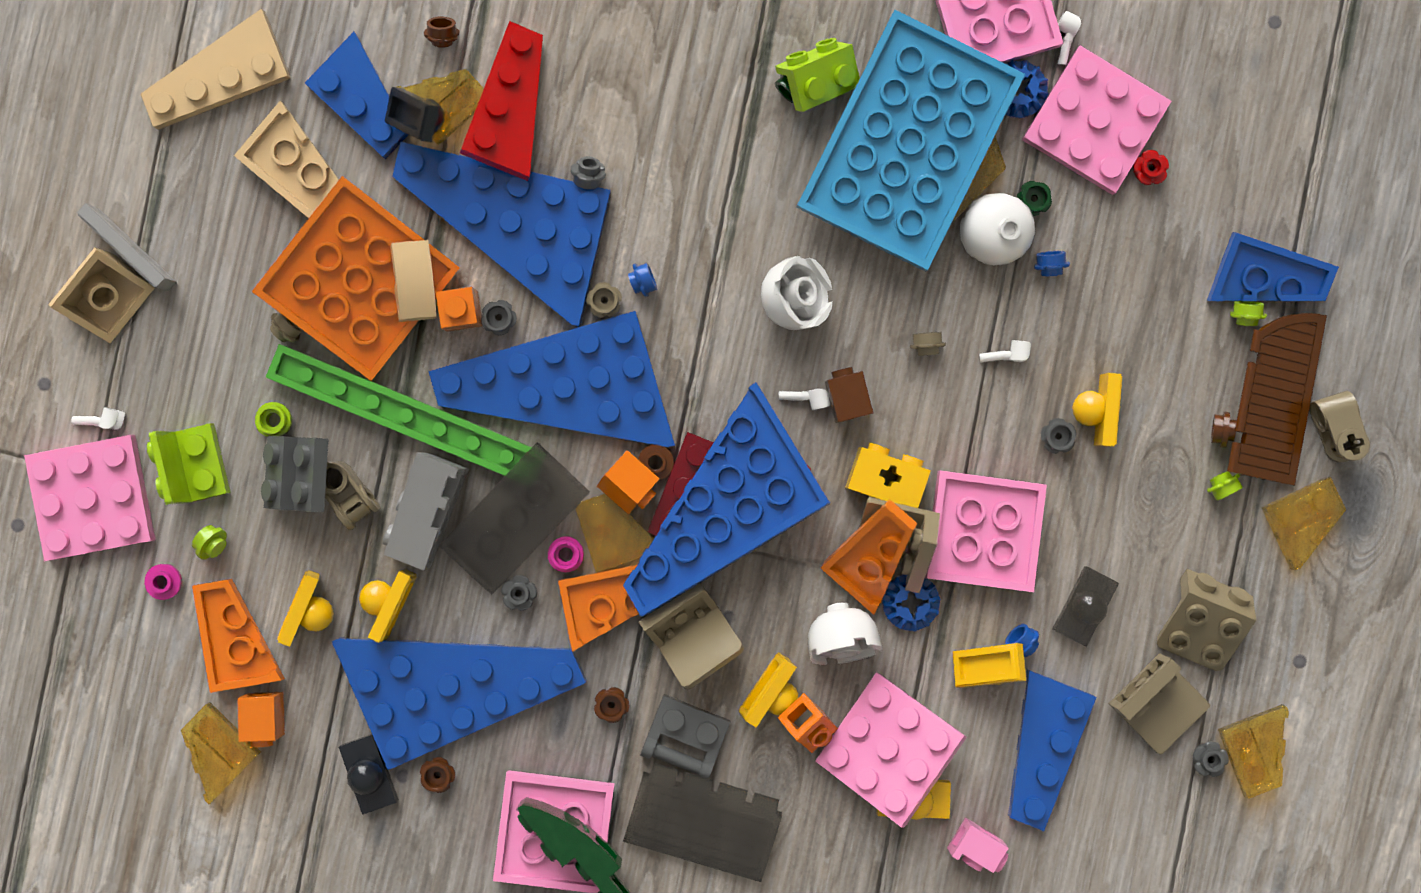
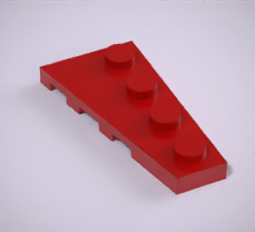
[460,21,543,181]

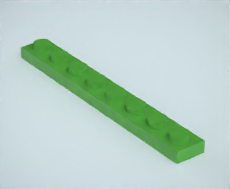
[266,344,548,487]

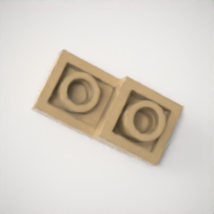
[390,240,436,322]

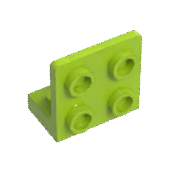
[147,423,231,505]

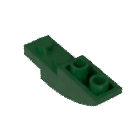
[517,797,630,893]

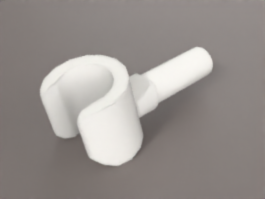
[1058,11,1081,66]
[980,340,1031,362]
[779,389,830,410]
[71,407,125,430]

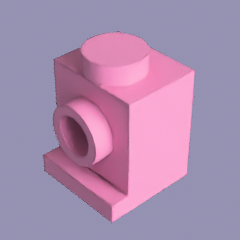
[947,817,1009,873]

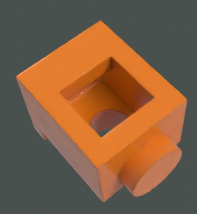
[777,693,838,753]

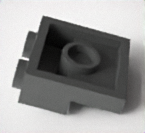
[261,436,328,512]

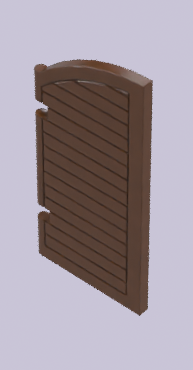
[1227,313,1327,486]

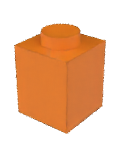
[435,287,483,332]
[597,450,660,514]
[237,692,285,747]

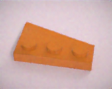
[821,499,917,615]
[558,564,639,652]
[192,579,285,693]

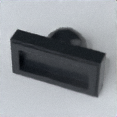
[385,87,445,142]
[339,734,398,815]

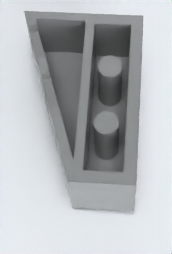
[382,453,469,571]

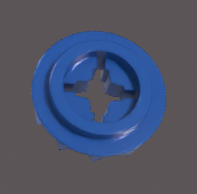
[1005,60,1048,118]
[882,575,941,631]

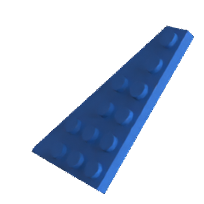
[392,141,611,327]
[428,311,675,447]
[623,382,830,617]
[332,637,587,770]

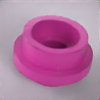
[548,536,584,573]
[144,564,182,600]

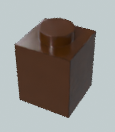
[825,367,874,423]

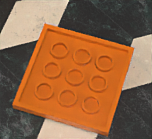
[251,176,460,381]

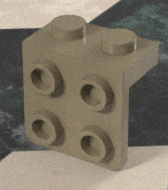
[1157,569,1256,671]
[639,583,744,690]

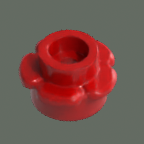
[1133,150,1169,185]

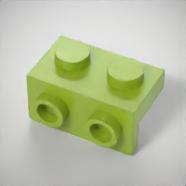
[775,38,860,112]

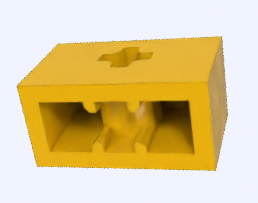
[845,443,931,508]

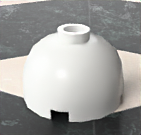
[960,193,1035,265]
[760,256,833,330]
[808,603,882,665]

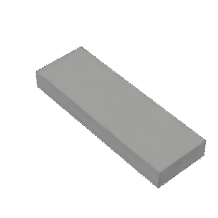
[77,203,176,291]

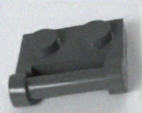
[640,694,731,782]

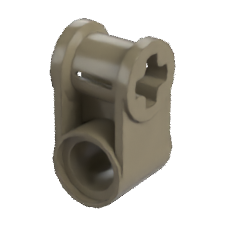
[1310,390,1370,462]
[325,461,381,530]

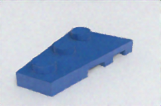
[305,31,408,160]
[1206,232,1339,301]

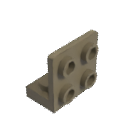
[858,497,940,593]
[1108,653,1210,755]

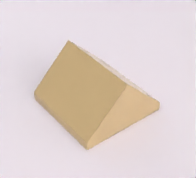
[49,247,155,343]

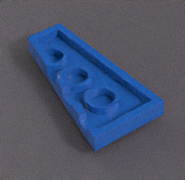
[1008,669,1097,831]

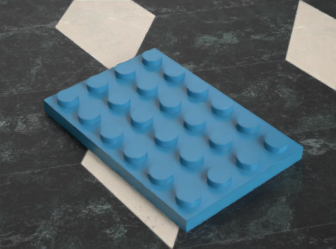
[796,9,1025,272]

